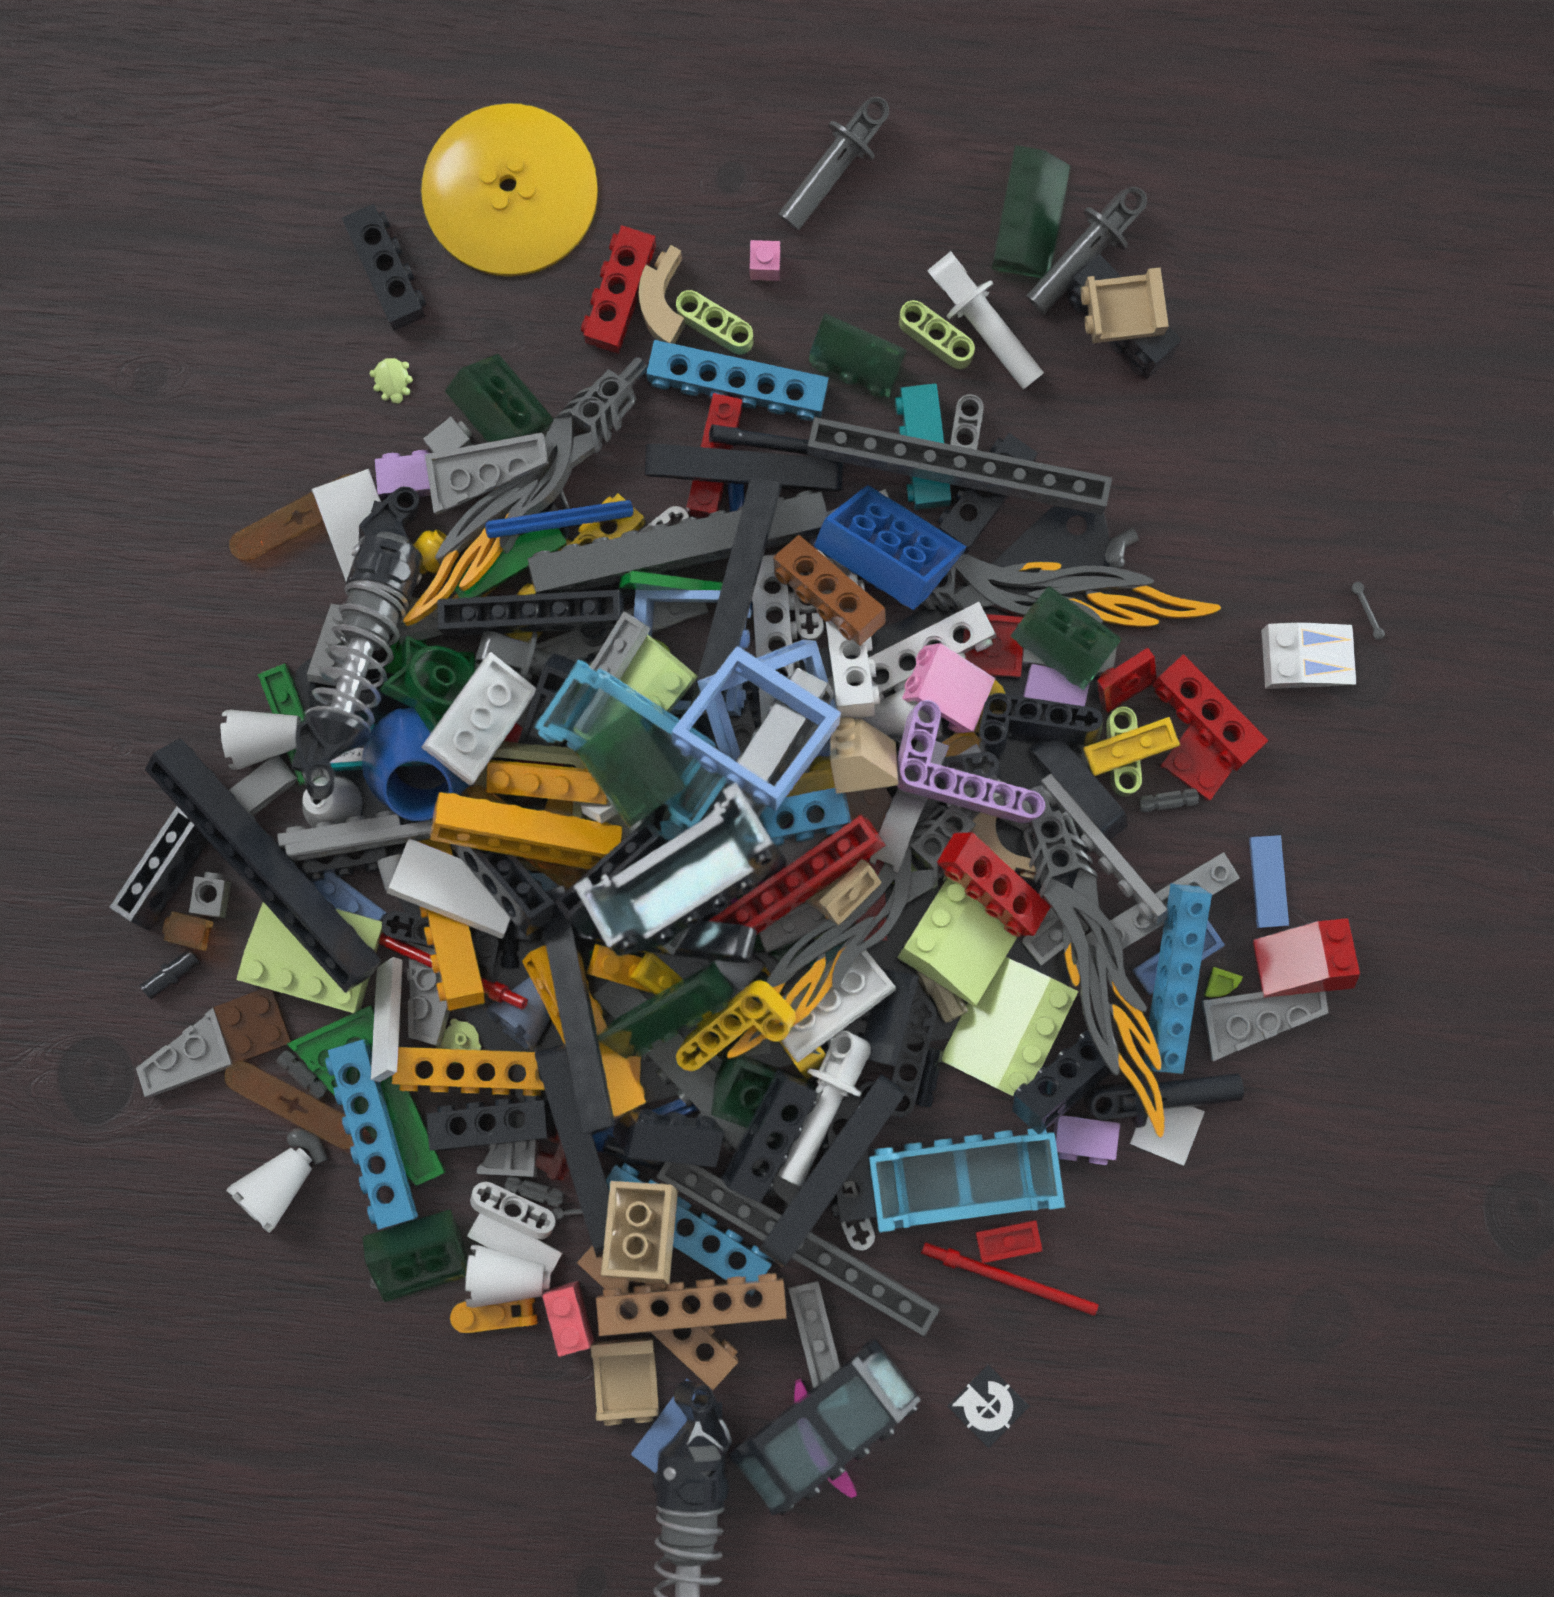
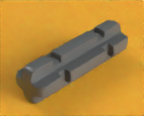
[1139,789,1199,813]
[276,1050,329,1100]
[505,1175,565,1208]

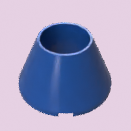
[362,708,475,821]

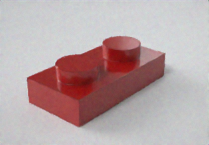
[975,1220,1043,1263]

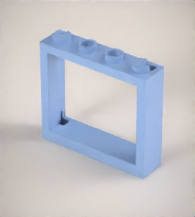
[634,590,752,716]
[697,640,837,763]
[672,646,841,811]

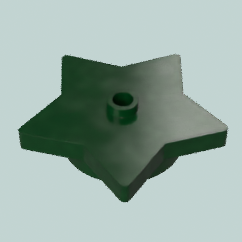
[380,636,475,733]

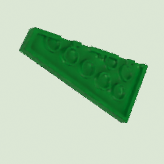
[287,1005,446,1186]

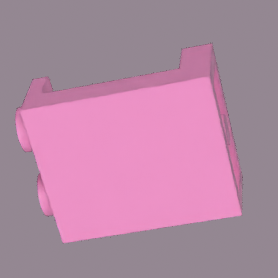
[902,643,995,733]

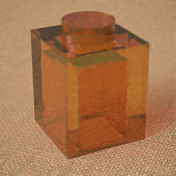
[162,911,214,951]

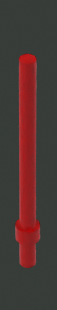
[379,932,528,1010]
[920,1242,1098,1316]

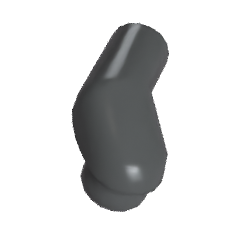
[1105,528,1139,569]
[287,1128,328,1165]

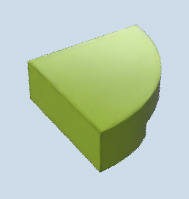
[1204,967,1243,998]

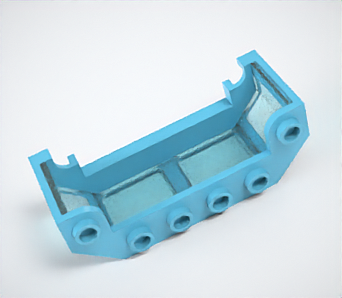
[535,660,733,828]
[868,1128,1065,1232]

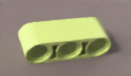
[676,290,753,355]
[899,300,975,369]
[1106,707,1142,797]

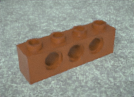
[773,535,886,646]

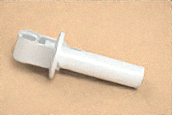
[927,251,1044,390]
[777,1031,871,1187]

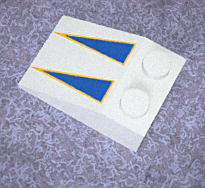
[1262,623,1356,689]

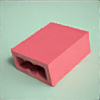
[543,1281,594,1357]

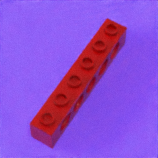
[709,815,886,935]

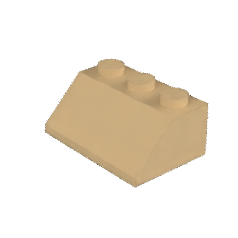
[830,717,898,794]
[601,1181,678,1284]

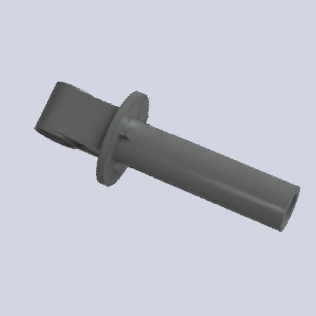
[778,97,889,231]
[1026,187,1147,314]
[475,631,591,683]

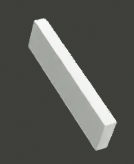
[371,957,402,1082]

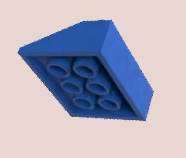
[814,485,967,610]

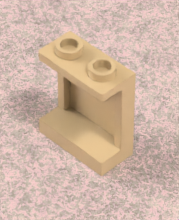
[1081,268,1169,343]
[806,835,882,926]
[591,1337,660,1425]

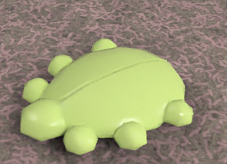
[369,358,413,404]
[436,1018,481,1065]

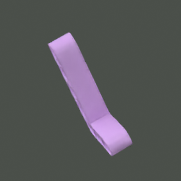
[896,700,1045,824]

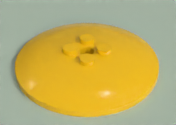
[421,104,598,276]

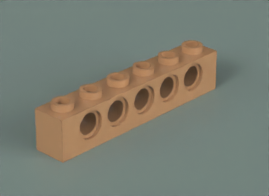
[577,1245,739,1390]
[596,1273,787,1336]

